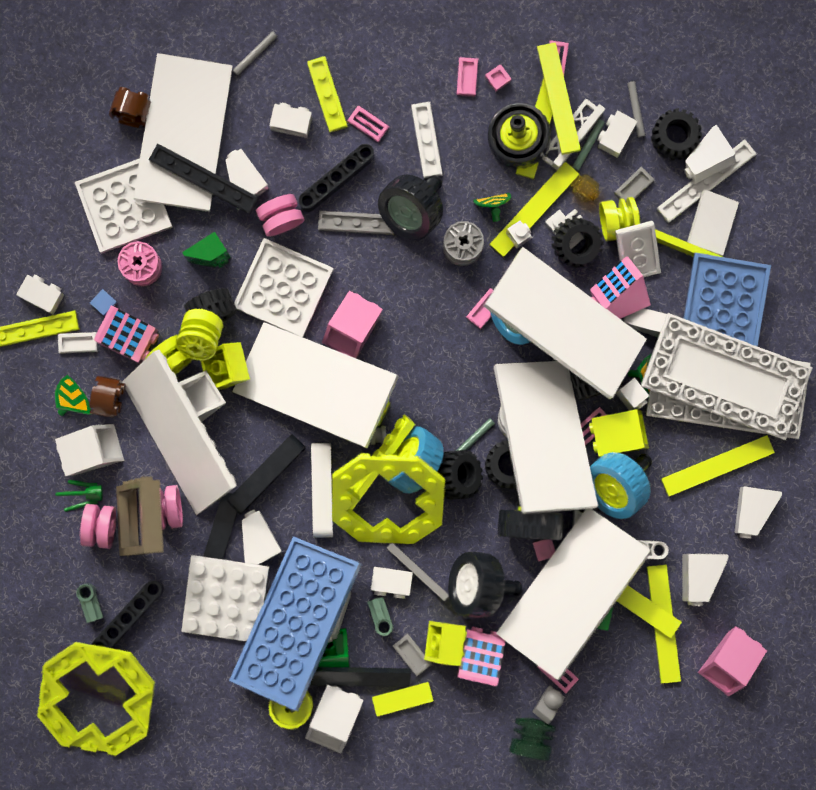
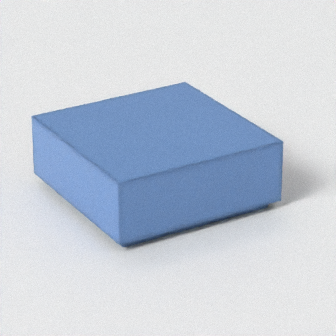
[90,289,117,316]

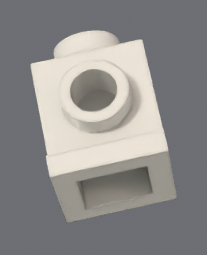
[506,221,532,249]

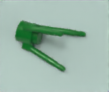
[55,480,103,512]

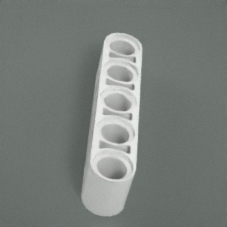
[311,443,333,538]

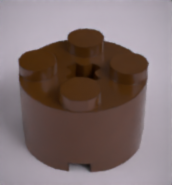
[109,87,151,128]
[90,376,126,418]

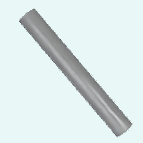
[232,31,277,76]
[627,81,645,138]

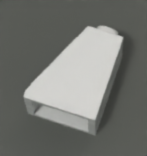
[179,371,226,422]
[55,424,124,476]
[682,554,728,606]
[305,685,363,753]

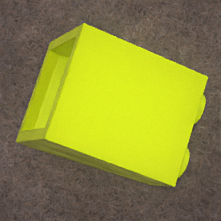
[589,409,649,457]

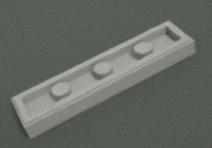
[318,211,394,235]
[387,543,448,601]

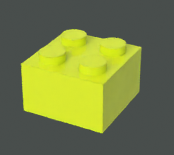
[200,342,250,390]
[424,621,467,666]

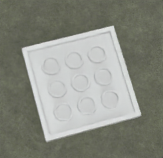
[75,159,173,254]
[234,238,334,337]
[182,555,269,641]

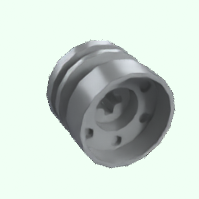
[443,221,484,266]

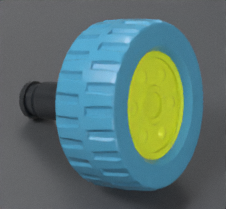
[384,426,444,493]
[590,452,652,519]

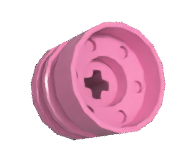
[117,241,162,286]

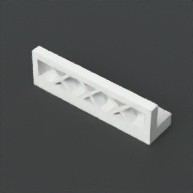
[542,99,605,170]

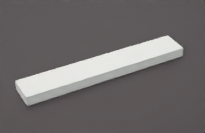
[657,140,756,223]

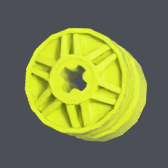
[599,197,640,242]
[176,309,223,360]

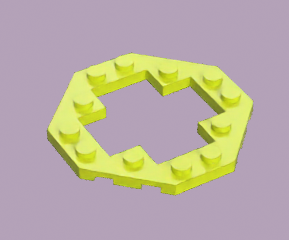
[332,454,445,544]
[37,642,155,756]

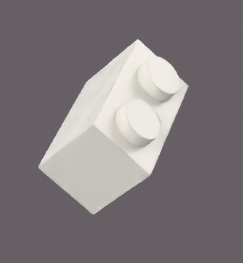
[269,103,312,138]
[597,111,637,158]
[16,275,64,315]
[615,378,649,411]
[371,567,413,599]

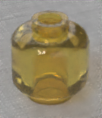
[571,174,600,202]

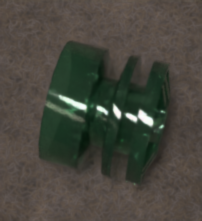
[509,717,556,761]

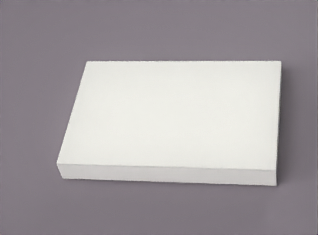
[687,190,739,256]
[615,221,661,277]

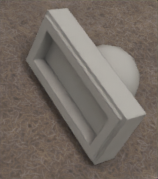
[533,685,565,724]

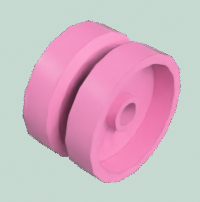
[256,194,305,236]
[160,485,183,530]
[80,504,116,549]

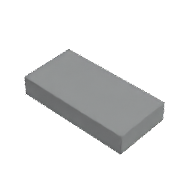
[614,166,654,202]
[393,634,432,676]

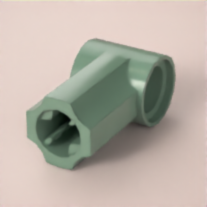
[76,583,104,623]
[368,597,394,636]

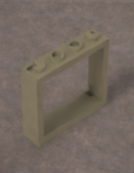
[116,477,163,556]

